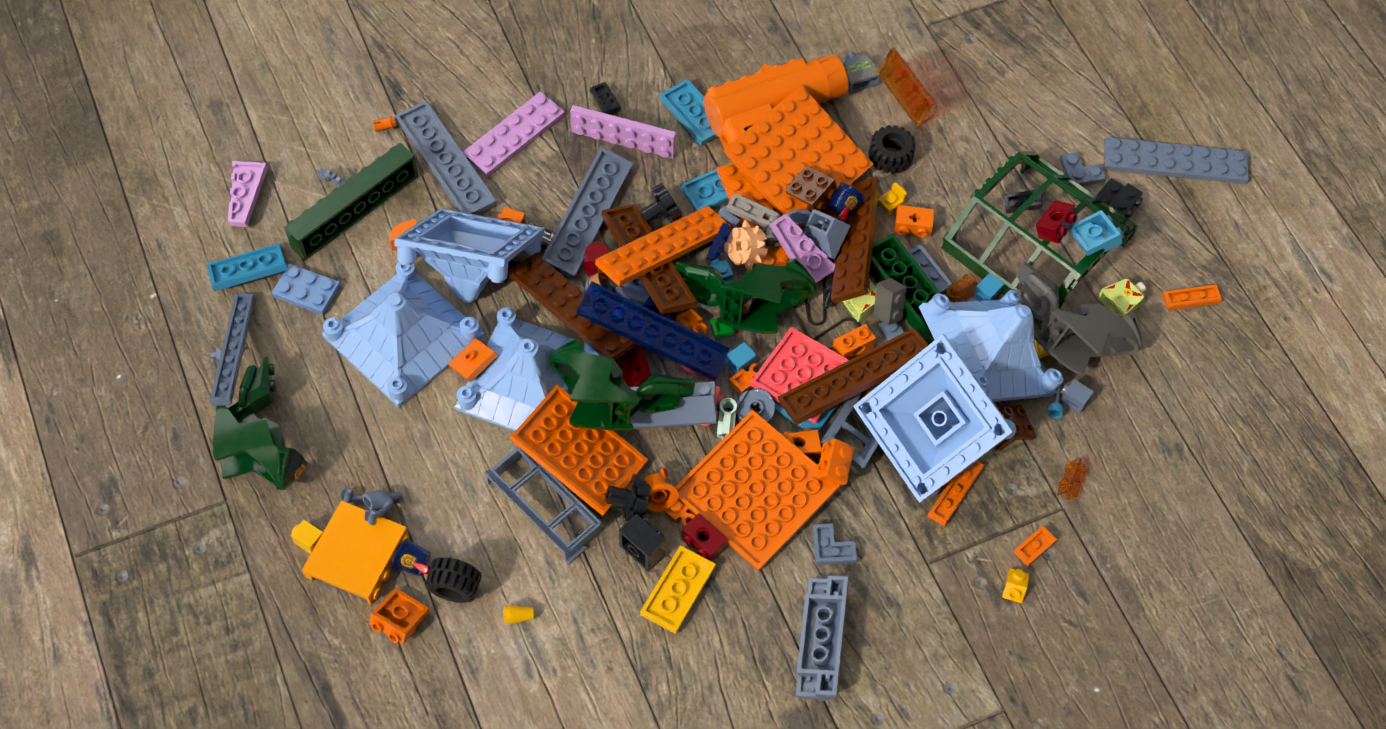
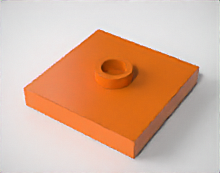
[448,338,498,382]

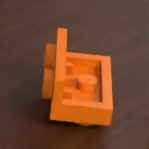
[816,439,855,485]

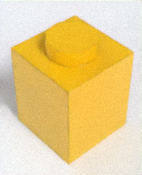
[291,520,323,554]

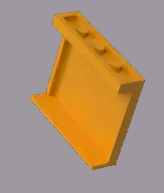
[302,500,410,605]

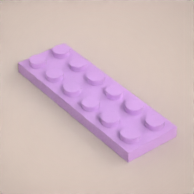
[463,91,565,177]
[570,105,676,159]

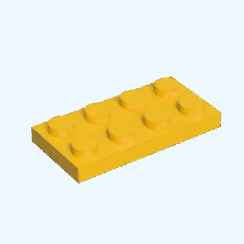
[640,545,716,634]

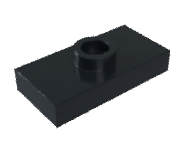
[590,82,621,115]

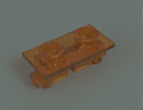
[1057,458,1087,500]

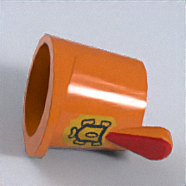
[644,468,679,512]

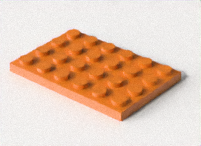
[509,384,648,516]

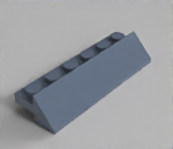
[607,381,717,429]
[796,576,849,702]

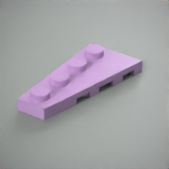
[228,161,268,227]
[769,214,835,283]

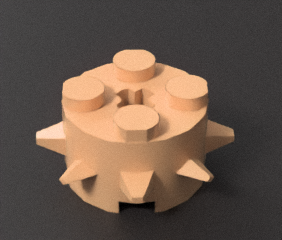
[724,220,768,271]

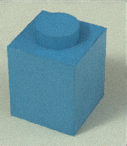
[973,273,1004,301]
[726,342,756,374]

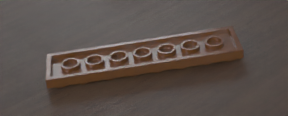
[831,177,880,304]
[601,204,697,314]
[508,253,639,360]
[778,328,928,425]

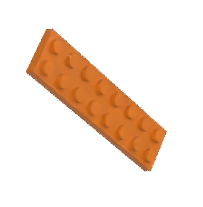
[716,163,790,287]
[595,206,732,287]

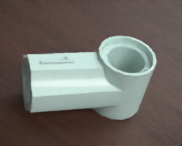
[717,398,737,439]

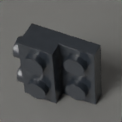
[1096,178,1143,219]

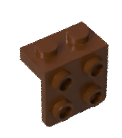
[785,166,838,213]
[995,405,1036,450]

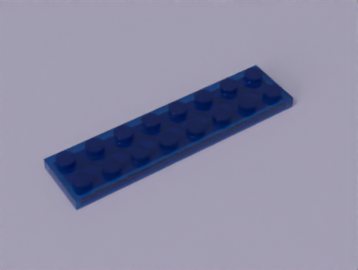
[576,281,730,381]

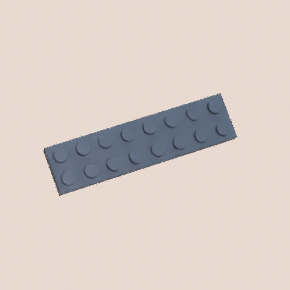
[395,101,497,215]
[1104,137,1249,184]
[541,147,633,279]

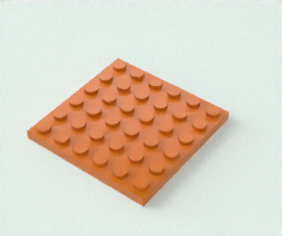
[723,85,873,228]
[675,410,840,572]

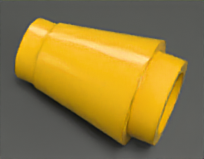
[503,604,534,625]

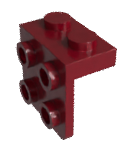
[600,345,651,387]

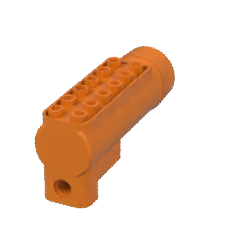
[703,54,848,149]

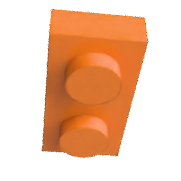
[1013,525,1057,566]

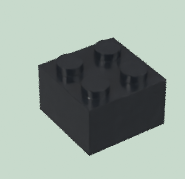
[619,514,666,572]

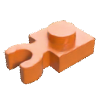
[676,309,707,338]
[729,363,757,395]
[663,499,695,527]

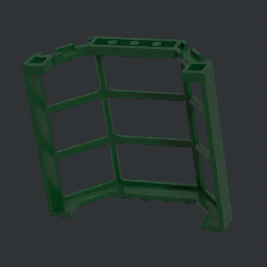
[942,151,1138,324]

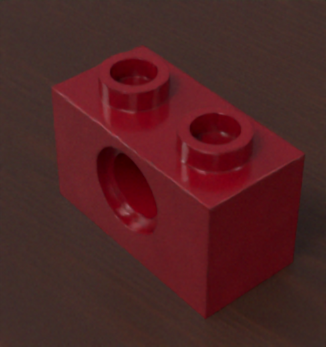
[1036,200,1078,244]
[682,513,728,562]

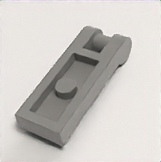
[726,193,780,229]

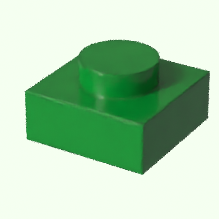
[710,318,734,339]

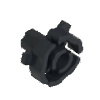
[640,183,682,224]
[605,473,650,522]

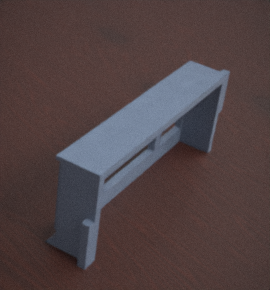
[820,385,879,470]
[484,447,602,565]

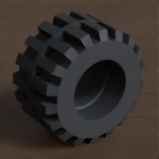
[869,125,916,174]
[425,558,482,603]

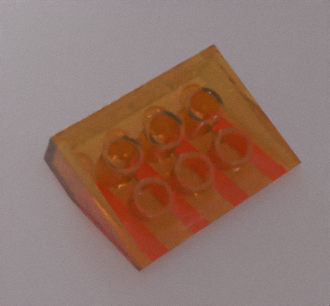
[876,47,938,127]

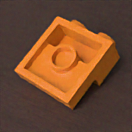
[369,588,430,644]

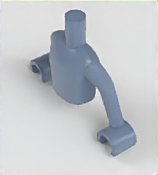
[341,488,402,525]

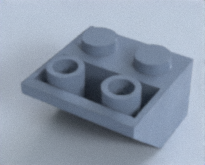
[805,209,850,260]

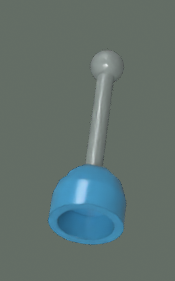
[1047,378,1064,419]

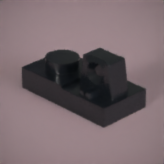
[1004,189,1043,214]

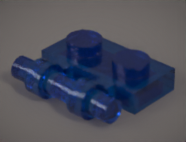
[706,223,731,260]

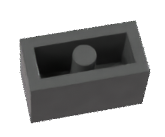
[873,278,907,325]

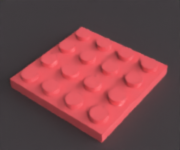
[750,327,849,424]

